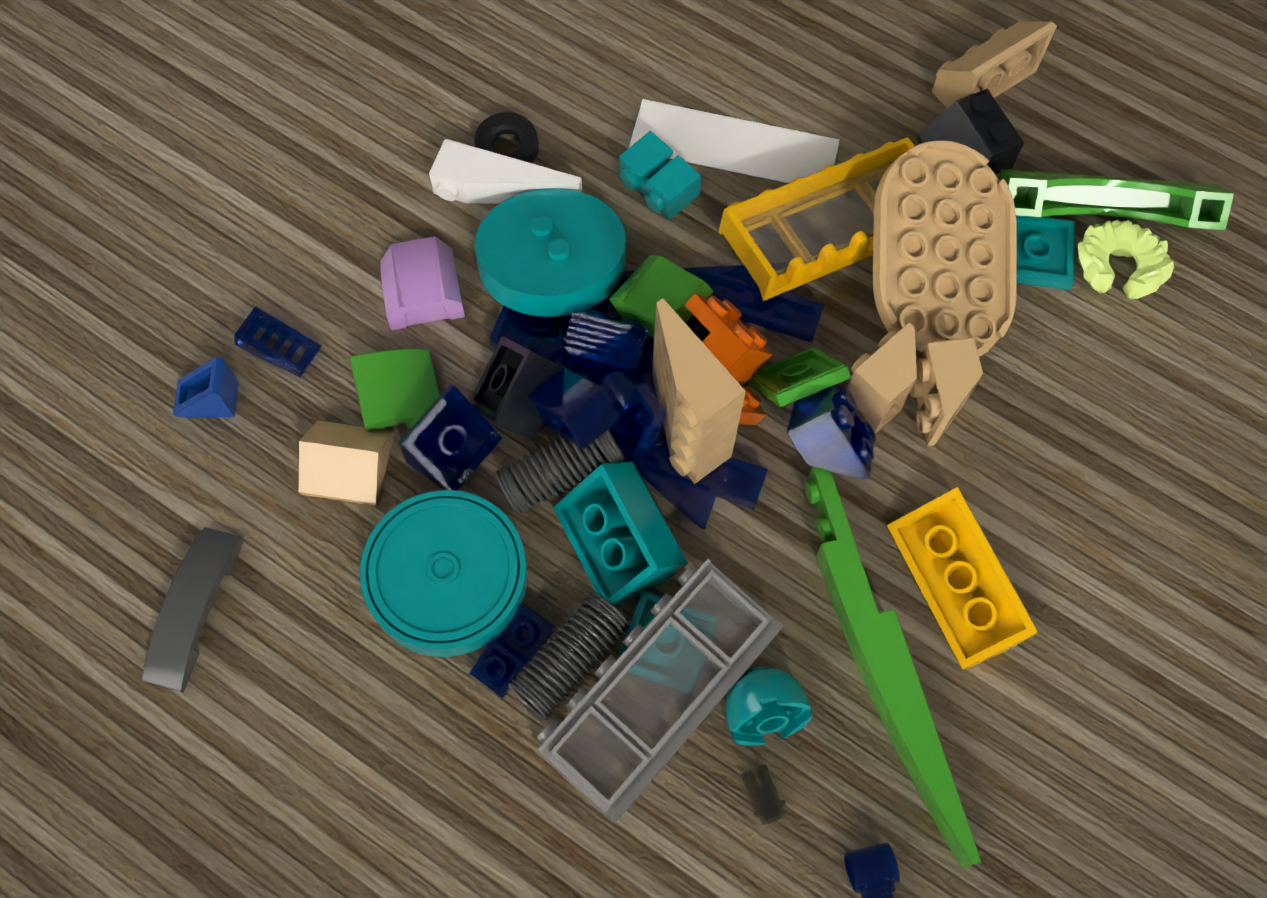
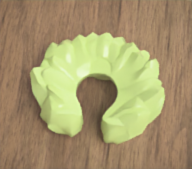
[1078,219,1174,300]

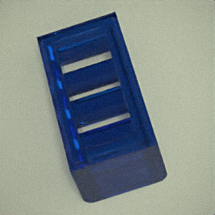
[234,306,322,378]

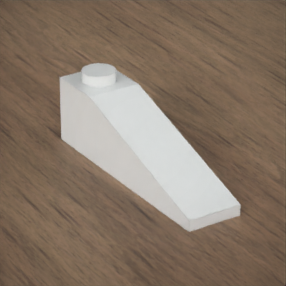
[429,139,582,203]

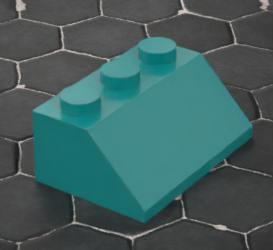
[553,462,688,607]

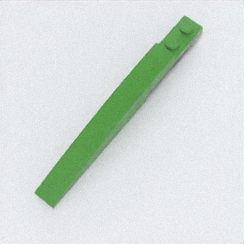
[804,462,981,868]

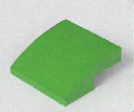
[350,349,445,432]

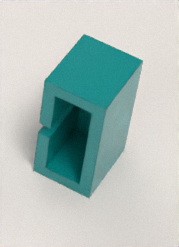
[619,130,701,220]

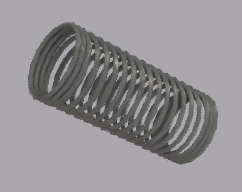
[495,414,624,515]
[508,593,630,720]

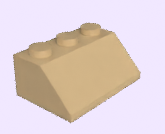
[932,21,1057,109]

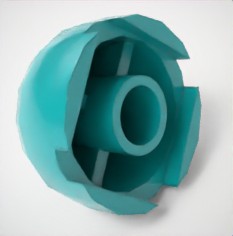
[724,666,812,746]

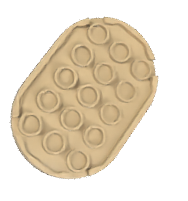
[873,140,1017,358]

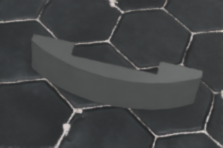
[142,527,244,693]

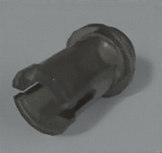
[741,765,787,825]

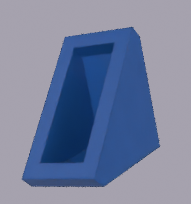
[173,357,239,418]

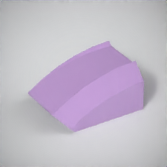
[380,236,465,330]

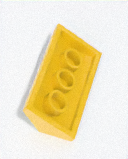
[887,487,1039,670]

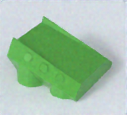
[609,255,714,339]

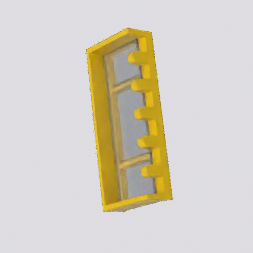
[718,137,915,301]

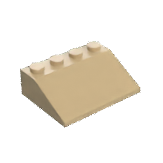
[652,298,746,484]

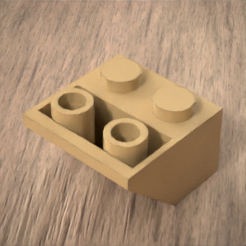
[842,323,917,434]
[910,338,983,446]

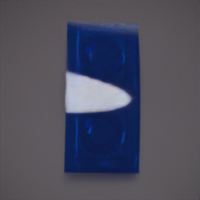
[469,604,557,698]

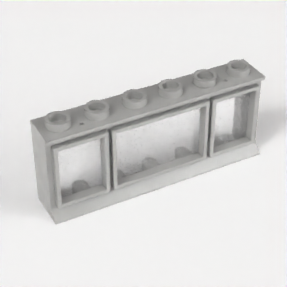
[536,559,785,823]

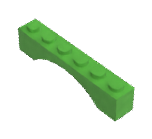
[999,169,1234,230]

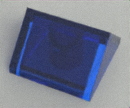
[399,384,502,491]

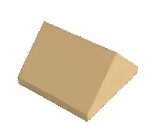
[298,420,394,506]

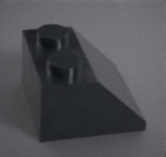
[916,89,1024,175]
[468,336,569,441]

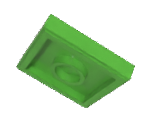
[749,347,851,407]

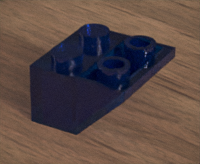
[787,383,876,480]

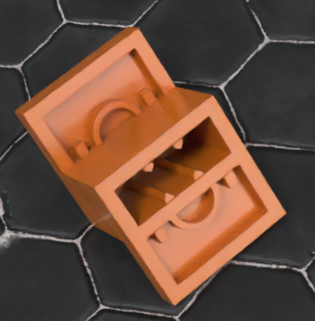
[685,294,773,425]

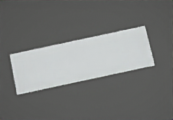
[629,99,840,184]

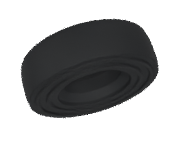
[474,112,539,163]

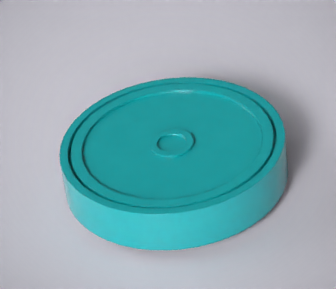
[475,188,626,317]
[360,490,528,657]

